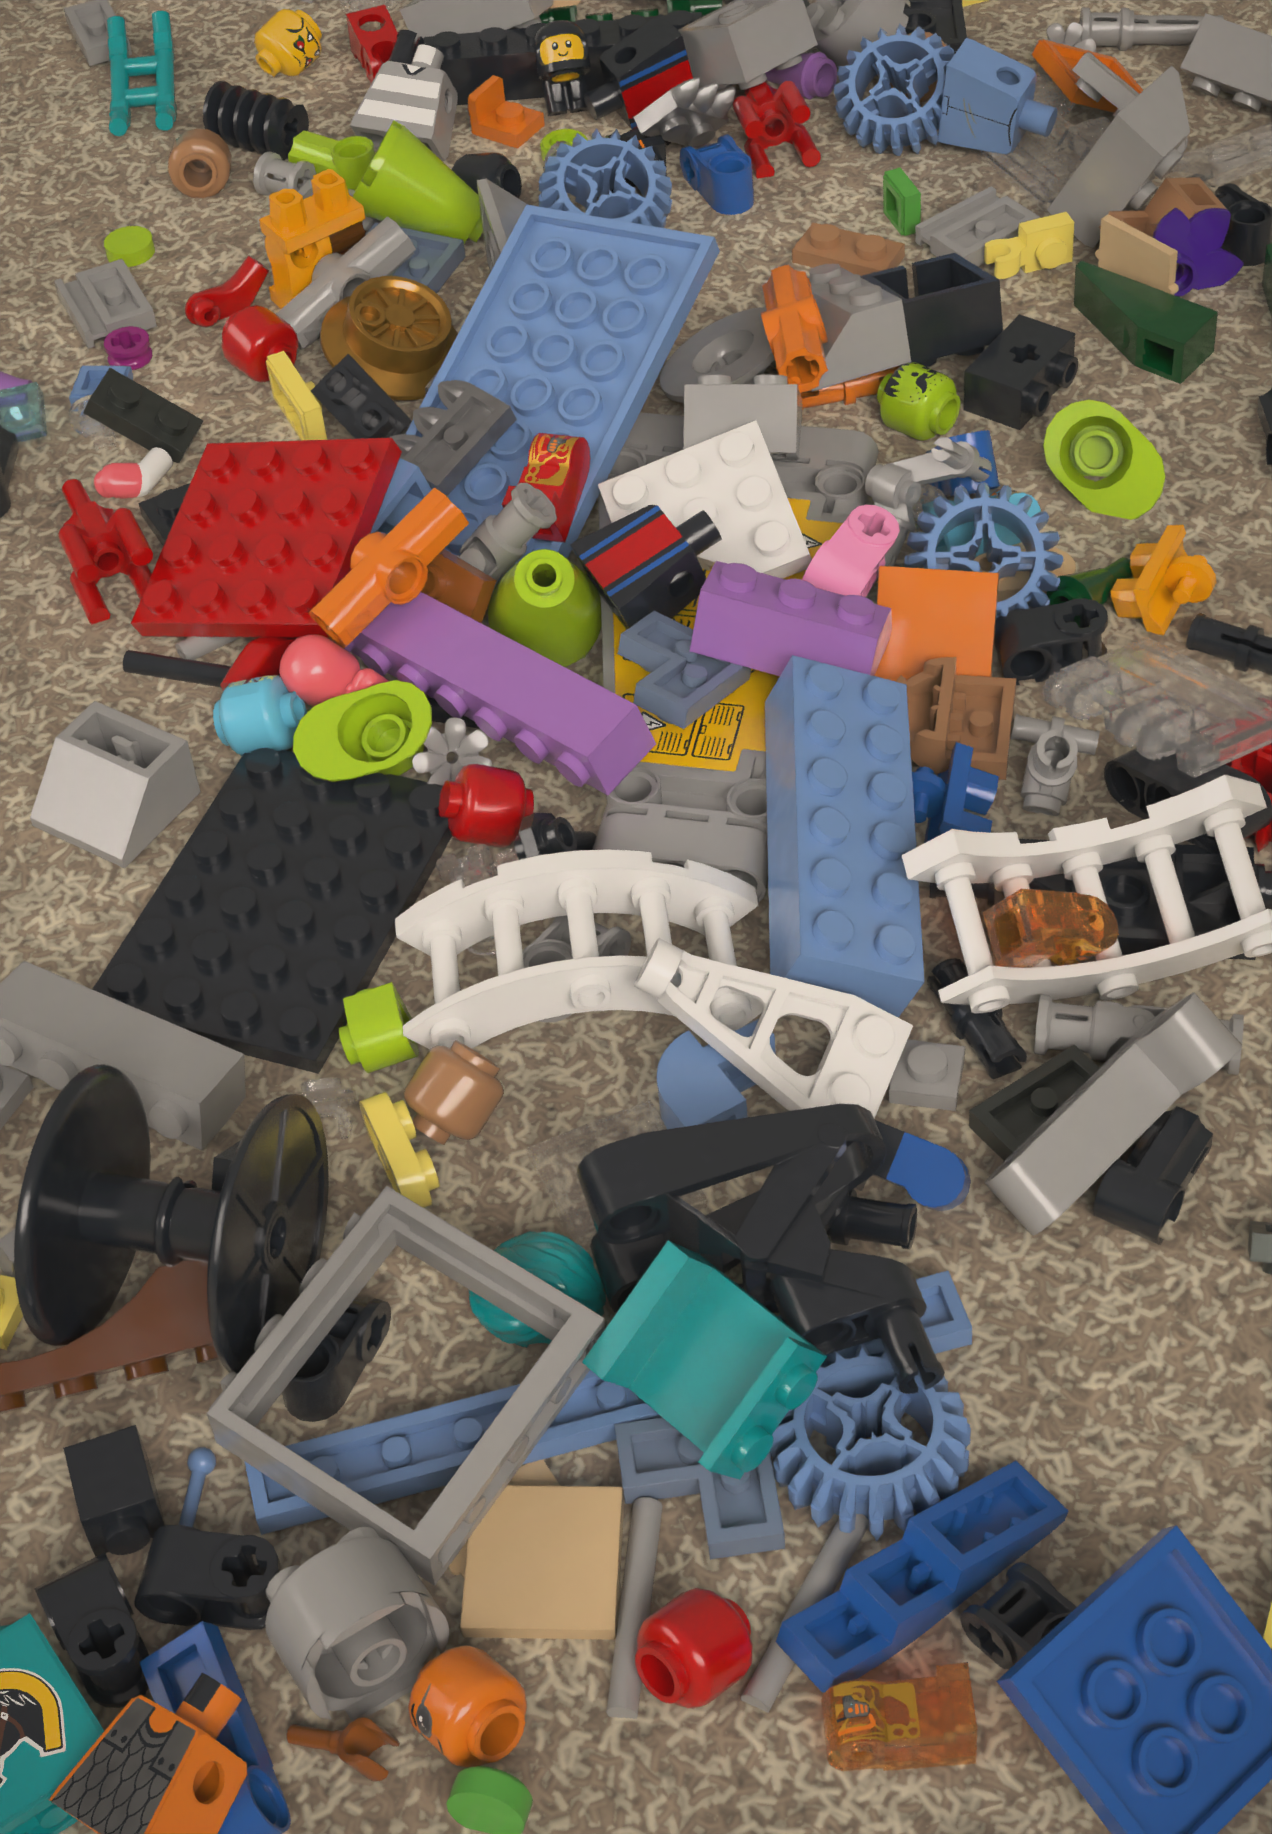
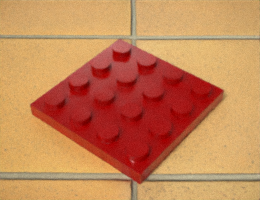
[131,438,402,638]

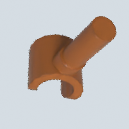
[287,1717,400,1782]

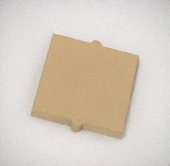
[1095,214,1179,295]

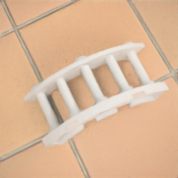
[902,775,1272,1013]
[395,849,764,1049]

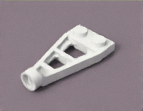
[634,938,913,1119]

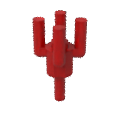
[733,81,821,179]
[58,479,153,625]

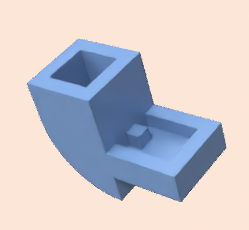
[657,1019,776,1130]

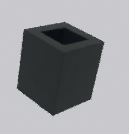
[63,1425,166,1557]

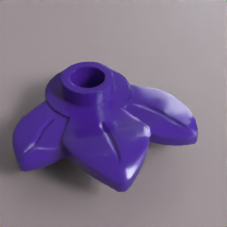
[1153,208,1244,297]

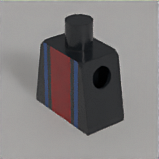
[584,14,693,129]
[570,505,722,630]

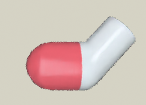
[94,447,173,499]

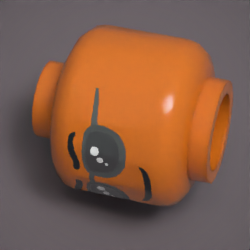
[408,1645,527,1768]

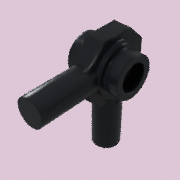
[514,813,596,860]

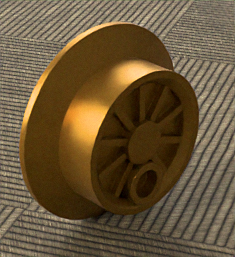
[320,276,458,400]

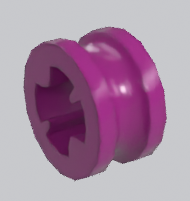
[104,326,153,370]

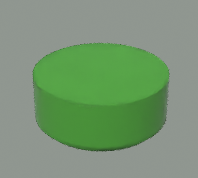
[447,1766,533,1834]

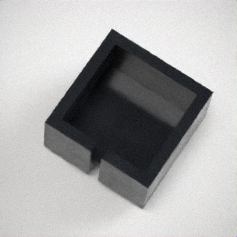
[860,253,1003,367]

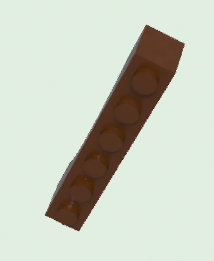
[0,1260,219,1414]

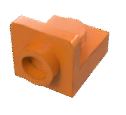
[468,75,545,149]

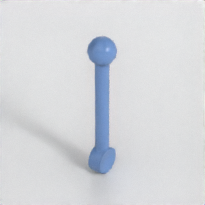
[179,1447,216,1527]

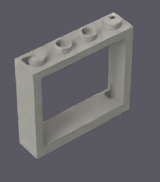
[207,1186,605,1586]

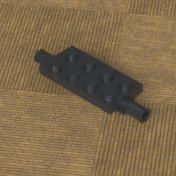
[930,839,1272,960]

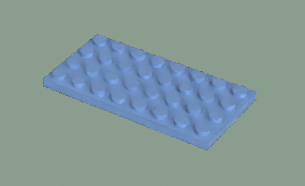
[378,204,720,588]

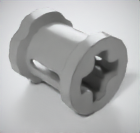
[253,151,317,196]

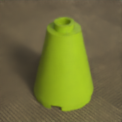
[352,120,483,244]
[488,549,602,668]

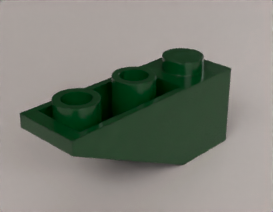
[1074,261,1218,384]

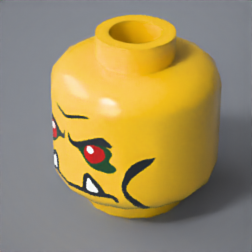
[254,9,322,77]

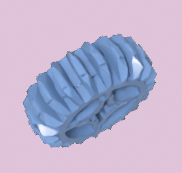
[834,24,955,156]
[538,128,672,228]
[904,481,1063,619]
[770,1343,971,1541]

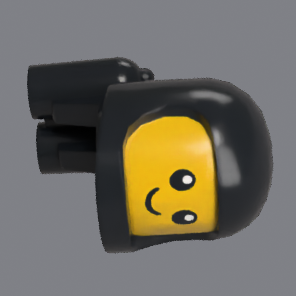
[534,20,591,116]

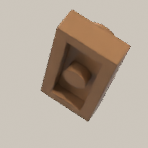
[792,223,905,276]

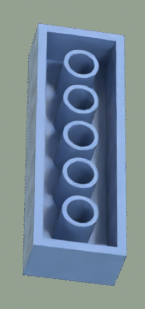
[765,655,925,1018]

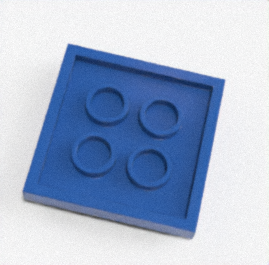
[997,1525,1272,1834]

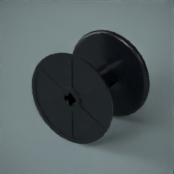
[14,1064,329,1373]

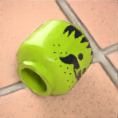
[877,362,961,441]

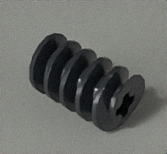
[203,81,309,160]

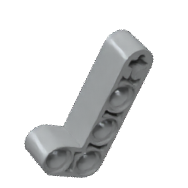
[985,992,1242,1236]

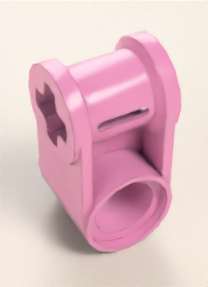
[802,505,900,597]

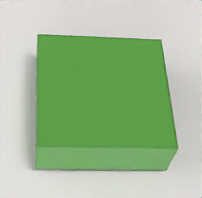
[883,167,921,236]

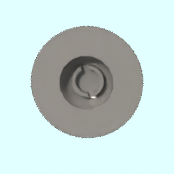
[660,307,775,403]

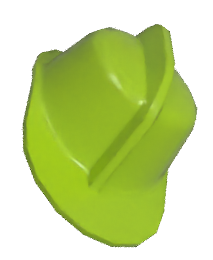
[1043,399,1166,520]
[293,680,432,782]

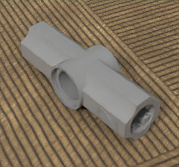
[276,217,416,350]

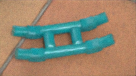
[107,11,177,136]

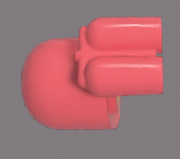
[279,635,389,707]

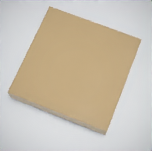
[460,1486,624,1640]

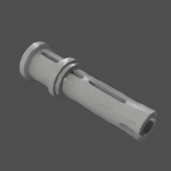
[1079,7,1224,51]

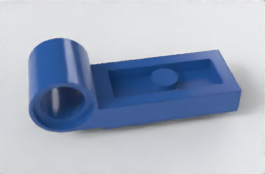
[139,1621,291,1834]

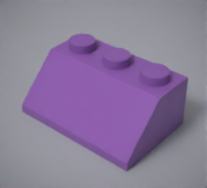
[690,561,892,676]

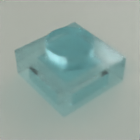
[0,382,47,442]

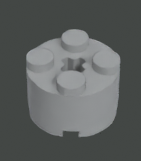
[806,0,911,66]
[265,1527,449,1720]

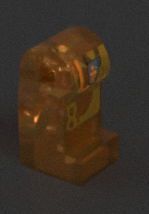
[983,889,1119,968]
[821,1662,977,1771]

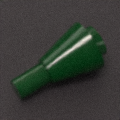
[1047,557,1133,628]

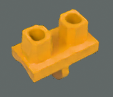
[1110,525,1216,635]

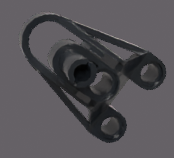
[576,1103,945,1394]

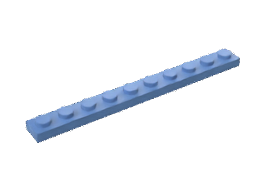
[245,1271,972,1535]

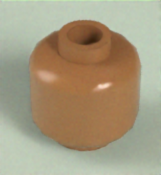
[168,128,232,198]
[404,1040,504,1145]

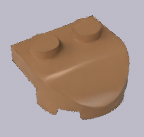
[896,657,1016,780]

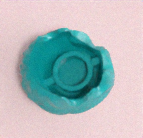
[468,1231,606,1348]

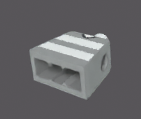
[350,45,458,161]

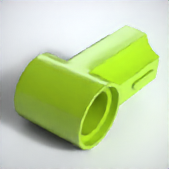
[288,130,375,190]

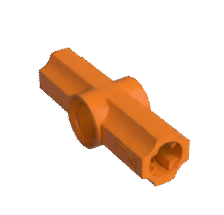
[761,264,828,392]
[309,488,469,648]

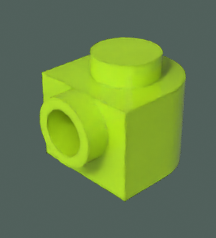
[339,982,419,1073]

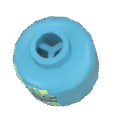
[213,675,307,756]

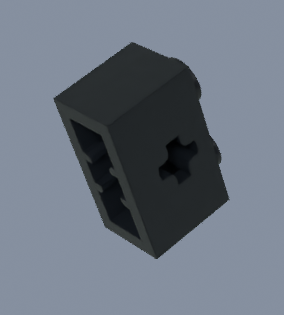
[964,314,1078,430]

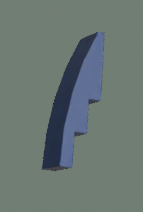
[776,1461,1069,1697]

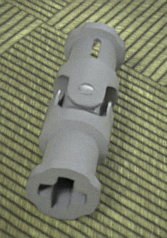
[456,483,557,580]
[1034,995,1244,1075]

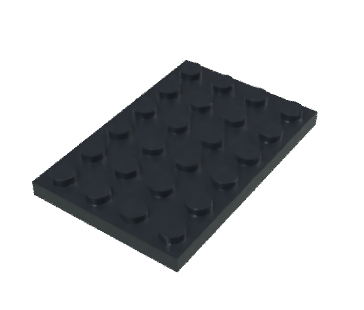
[92,748,452,1074]

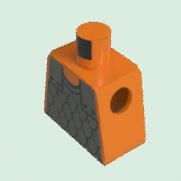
[49,1673,247,1834]

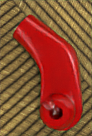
[185,255,269,327]
[221,637,297,691]

